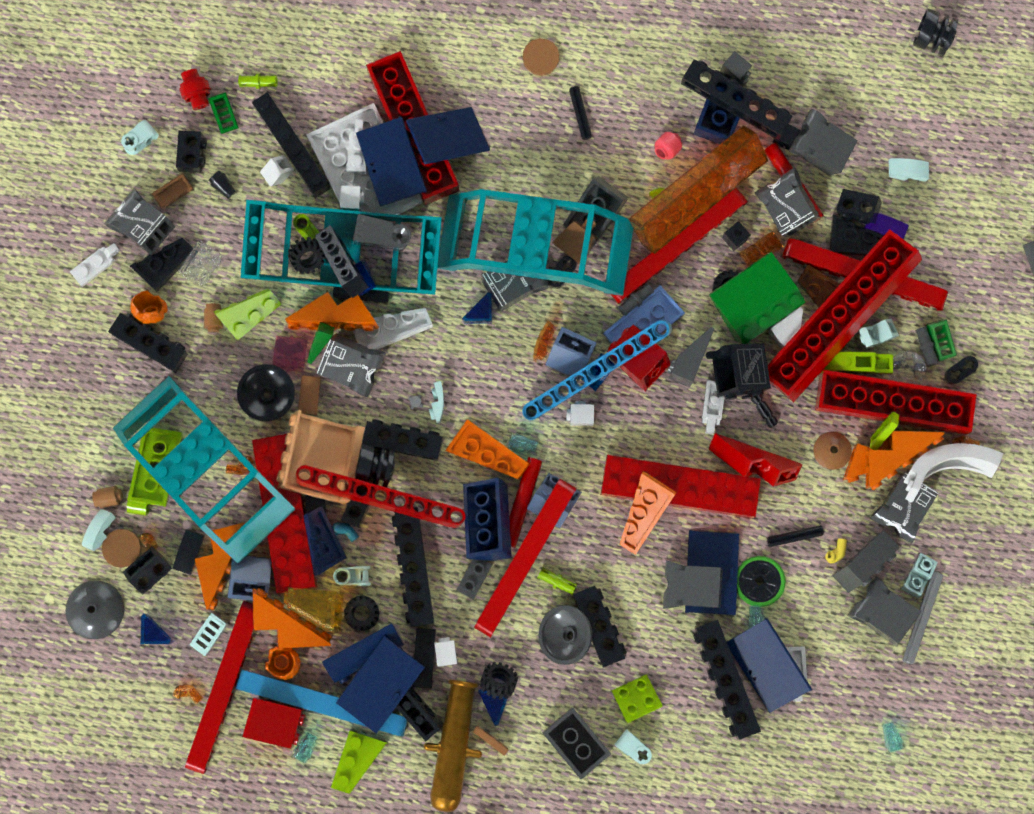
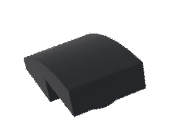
[172,529,205,575]

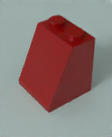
[607,324,671,392]
[242,697,306,749]

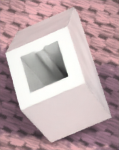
[768,307,803,350]

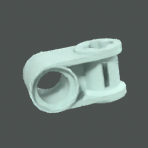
[121,120,159,155]
[333,566,371,586]
[614,729,652,764]

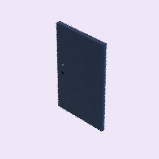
[406,107,490,164]
[356,117,427,207]
[685,530,739,615]
[727,618,812,713]
[336,636,425,734]

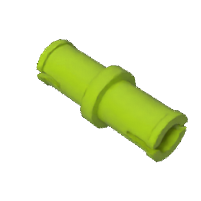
[238,74,278,89]
[538,567,578,595]

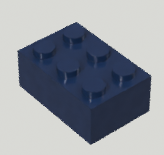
[693,86,746,147]

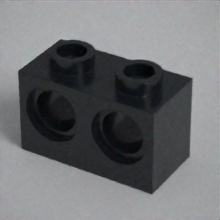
[176,130,207,173]
[836,189,882,224]
[123,546,172,595]

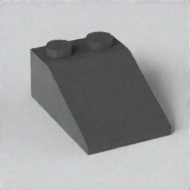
[563,176,629,246]
[667,327,714,387]

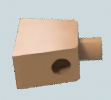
[552,219,597,264]

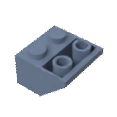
[545,327,597,381]
[527,473,582,528]
[228,556,272,601]

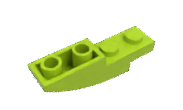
[823,352,893,375]

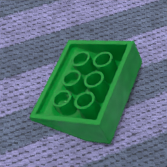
[709,252,806,344]

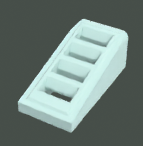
[190,613,229,656]

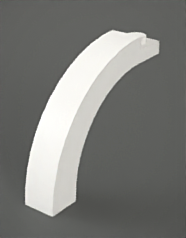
[904,443,1004,502]

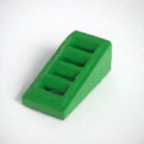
[208,92,239,134]
[925,319,957,361]
[307,322,334,364]

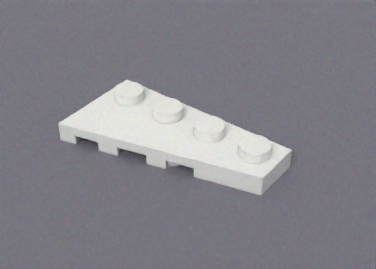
[353,308,433,349]

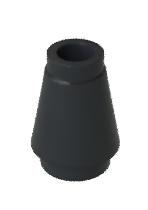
[208,171,236,199]

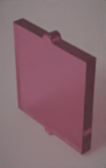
[272,335,308,372]

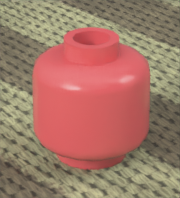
[654,132,682,160]

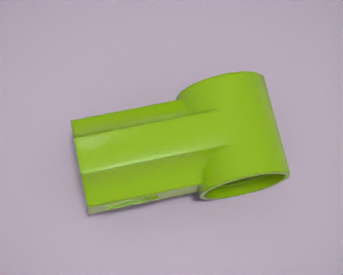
[293,214,320,240]

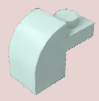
[859,319,899,349]

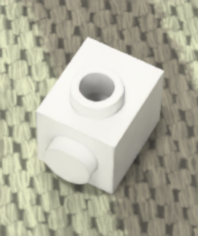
[260,155,294,187]
[340,183,365,211]
[566,401,594,426]
[434,637,458,667]

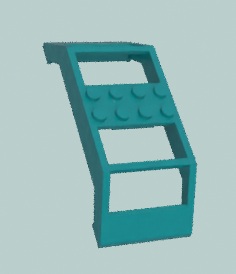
[437,189,635,296]
[240,200,442,295]
[113,376,295,564]

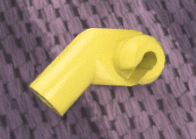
[825,539,847,563]

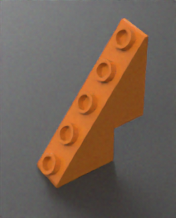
[285,292,379,331]
[865,431,944,490]
[843,438,931,483]
[195,522,245,610]
[253,588,332,648]

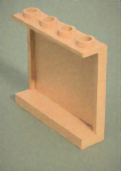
[277,410,365,504]

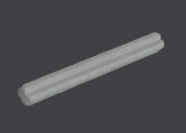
[902,571,943,665]

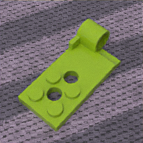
[127,428,183,516]

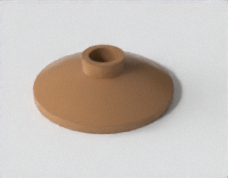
[813,432,852,470]

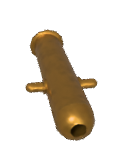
[424,679,482,812]

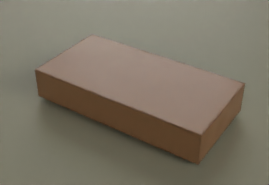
[151,173,193,210]
[298,376,321,416]
[473,726,508,756]

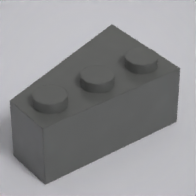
[833,530,900,593]

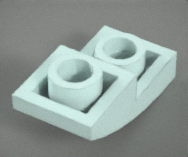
[889,158,929,182]
[429,381,444,424]
[82,509,116,551]
[901,553,938,598]

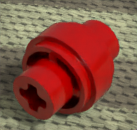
[179,69,211,110]

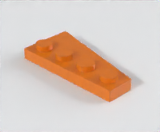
[445,419,530,480]
[619,471,676,555]

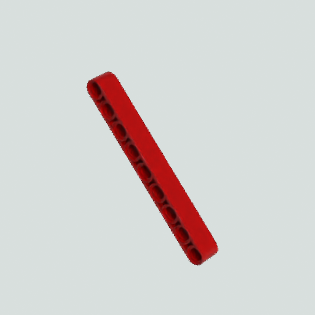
[611,187,748,304]
[782,238,948,311]
[295,465,466,528]
[474,479,577,638]
[185,600,254,774]

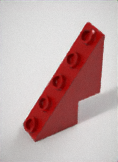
[709,433,803,487]

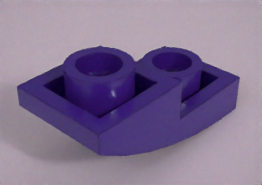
[864,213,909,239]

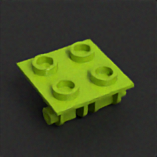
[611,674,663,723]

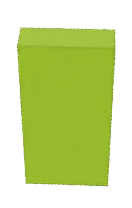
[870,411,899,450]

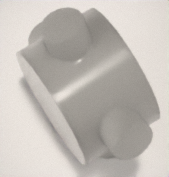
[408,395,424,410]

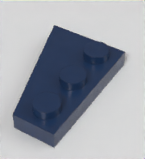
[303,506,347,576]

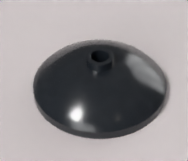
[237,364,295,422]

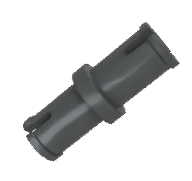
[618,283,654,316]
[915,327,938,367]

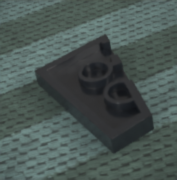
[830,214,884,256]
[130,238,197,292]

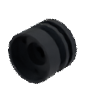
[913,8,958,56]
[354,443,395,487]

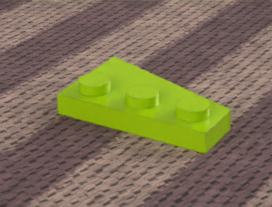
[213,288,281,340]
[331,730,387,794]

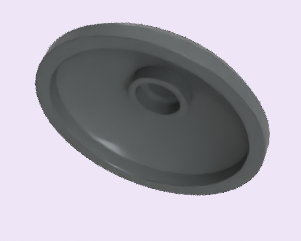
[65,581,124,639]
[538,605,592,665]

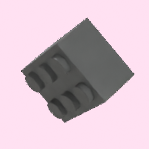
[542,707,611,780]

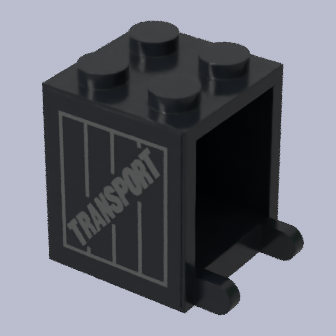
[706,343,771,400]

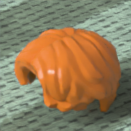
[130,290,168,324]
[265,646,301,680]

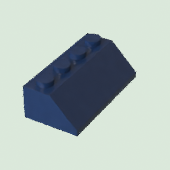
[463,477,512,561]
[322,623,405,684]

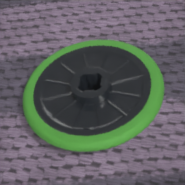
[737,556,786,607]

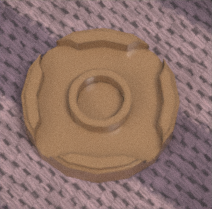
[522,38,559,76]
[102,529,141,568]

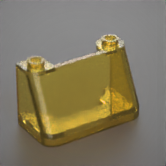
[284,588,344,633]

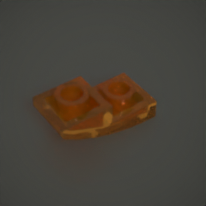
[739,231,783,267]
[533,321,554,362]

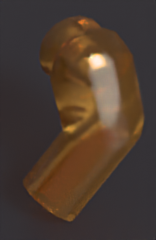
[952,435,980,445]
[226,456,253,475]
[139,533,158,552]
[173,685,203,704]

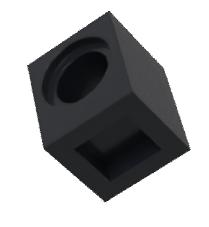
[772,124,801,150]
[722,221,751,251]
[341,500,369,528]

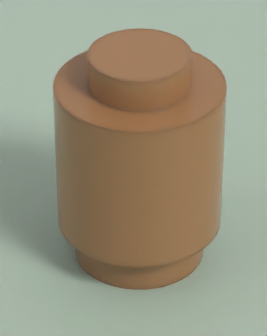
[204,303,223,332]
[92,486,123,508]

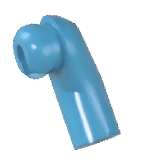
[332,522,359,542]

